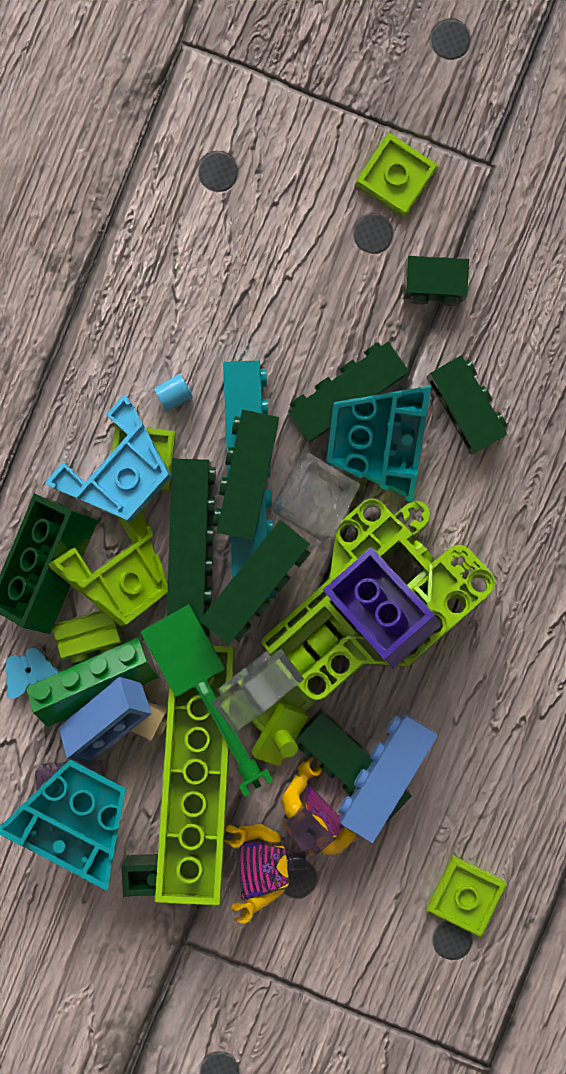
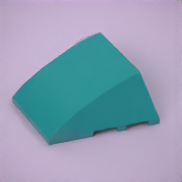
[326,385,432,502]
[0,759,126,891]

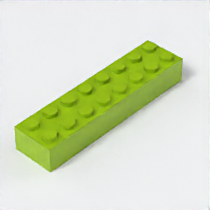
[155,646,235,905]

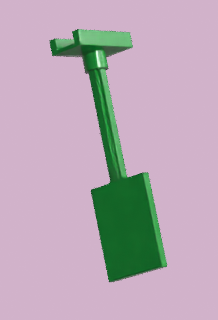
[140,604,273,797]

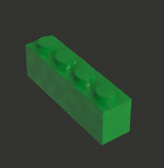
[26,637,158,727]

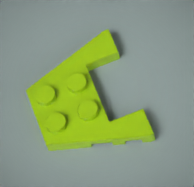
[48,507,168,626]

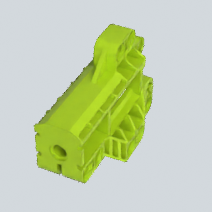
[260,498,495,700]

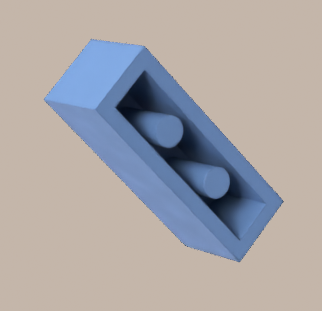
[59,677,152,763]

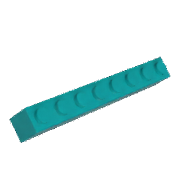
[223,360,276,606]

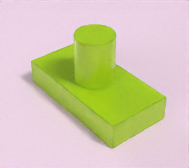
[251,702,309,766]

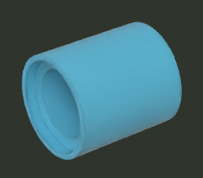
[154,374,193,412]

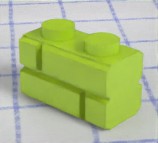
[53,610,124,663]

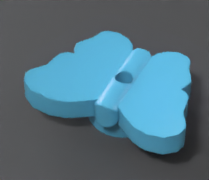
[6,647,60,699]

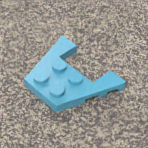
[45,395,172,522]

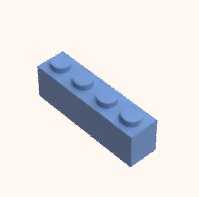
[338,711,438,843]

